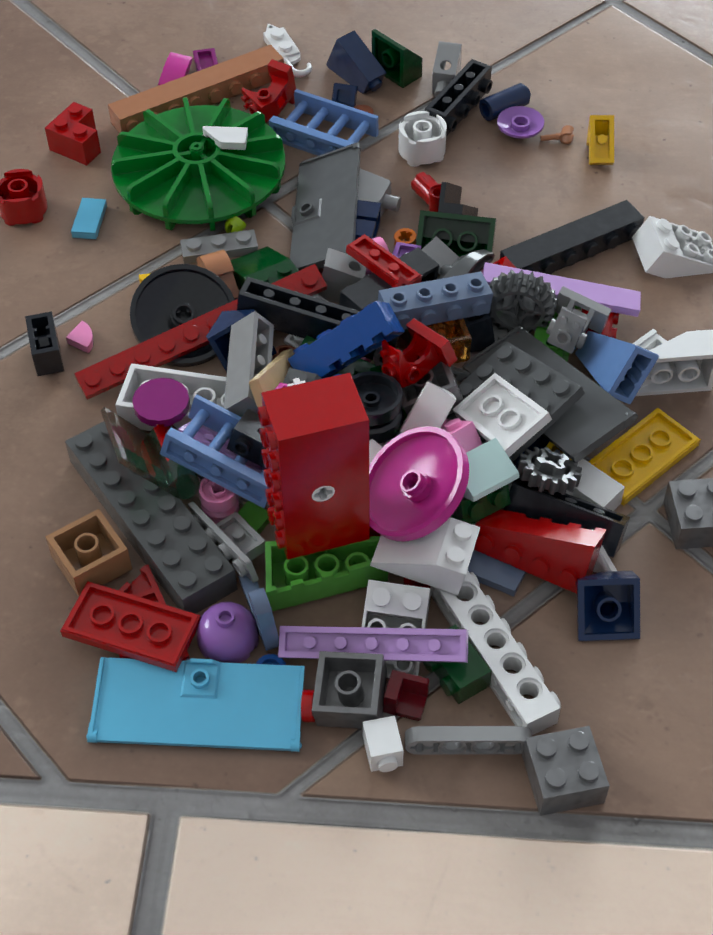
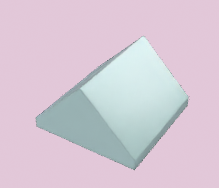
[463,438,520,502]

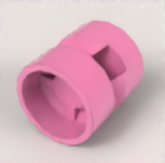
[199,478,239,524]

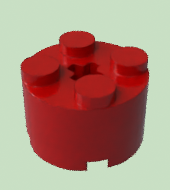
[0,169,48,226]

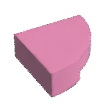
[66,321,93,353]

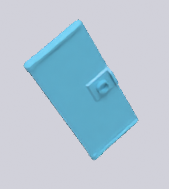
[86,657,305,752]

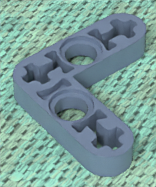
[238,575,279,651]

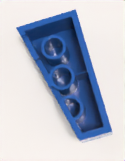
[288,300,405,379]

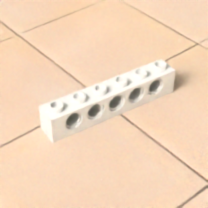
[430,570,561,735]

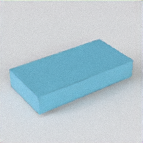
[71,198,107,239]

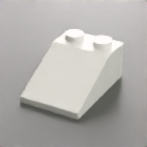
[636,330,713,396]
[370,517,480,595]

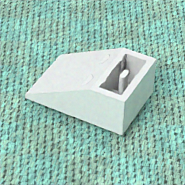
[632,216,713,278]
[362,580,431,678]

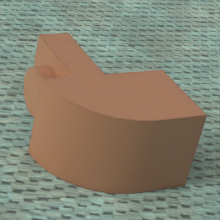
[196,250,239,299]

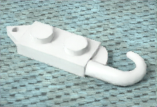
[263,24,312,77]

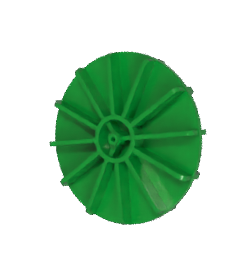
[111,97,285,231]

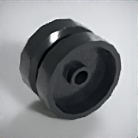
[352,371,403,444]

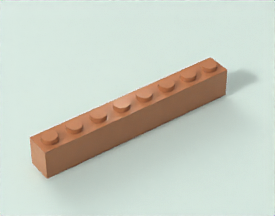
[108,44,284,133]

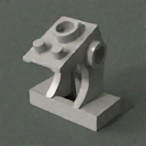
[546,286,612,354]

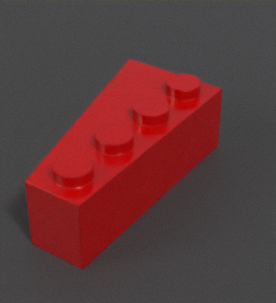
[474,509,607,594]

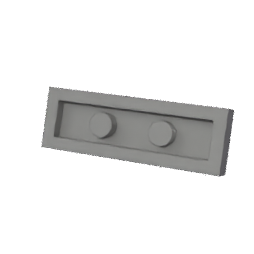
[180,229,258,264]

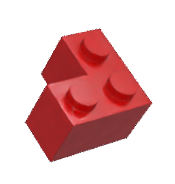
[45,102,101,166]

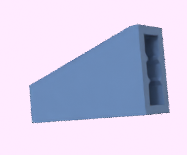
[575,331,659,404]

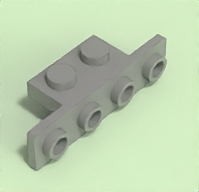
[188,501,266,583]

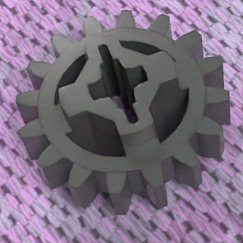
[517,447,582,495]

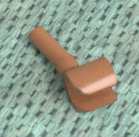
[540,125,574,145]

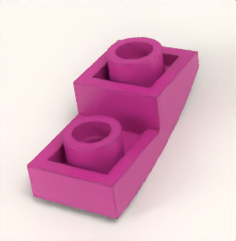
[158,52,192,86]

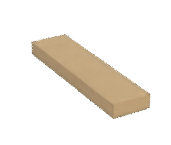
[249,349,294,407]

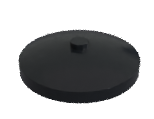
[130,264,235,367]

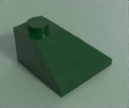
[372,29,423,88]

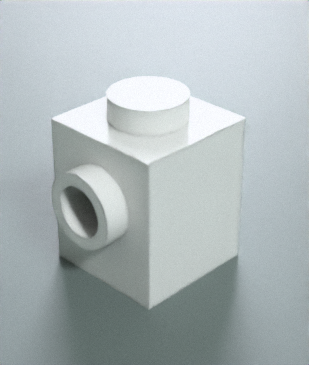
[363,715,404,772]

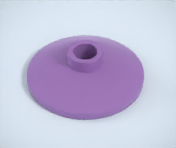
[497,106,544,138]

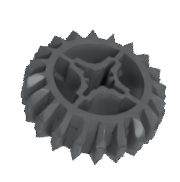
[488,269,557,333]

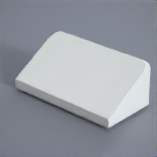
[399,381,456,433]

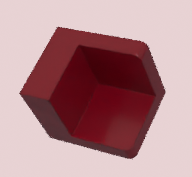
[383,669,430,721]

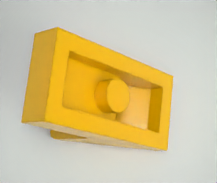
[586,115,614,165]

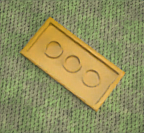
[588,408,701,506]

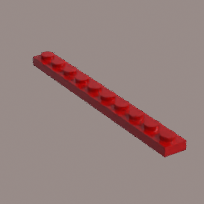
[74,264,327,400]

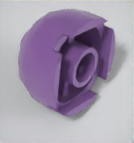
[197,602,259,663]

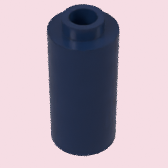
[479,83,531,121]

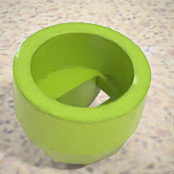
[225,216,247,233]

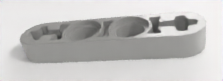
[405,726,532,755]

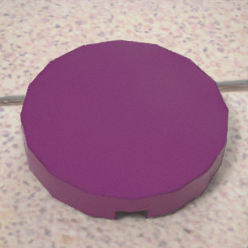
[132,378,190,427]

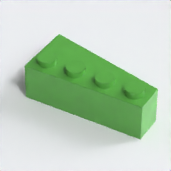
[265,536,388,611]

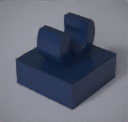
[332,83,358,107]

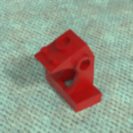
[241,59,296,123]
[380,318,458,388]

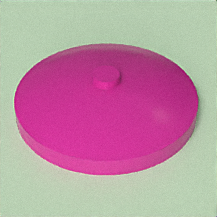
[369,426,469,542]

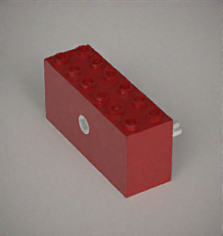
[257,373,370,560]

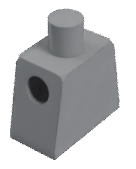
[432,41,462,97]
[358,168,401,216]
[318,248,366,303]

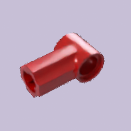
[411,172,441,212]

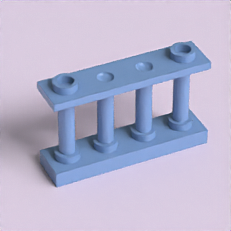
[269,89,379,156]
[160,394,268,508]

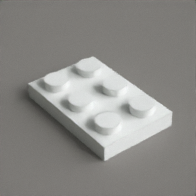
[452,373,552,457]

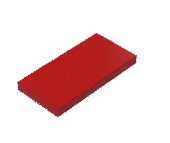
[60,581,201,672]

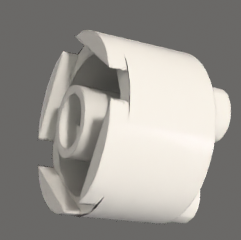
[398,111,447,167]

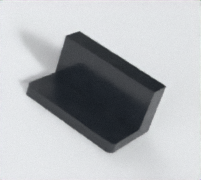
[438,182,478,216]

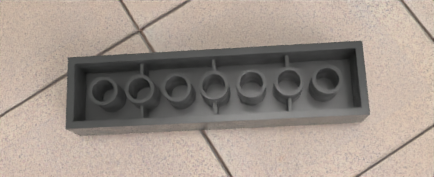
[65,416,238,614]

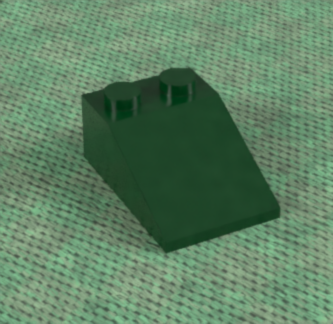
[231,246,299,291]

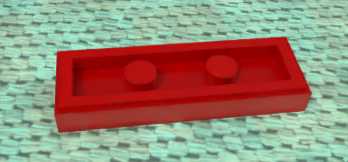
[346,234,422,287]

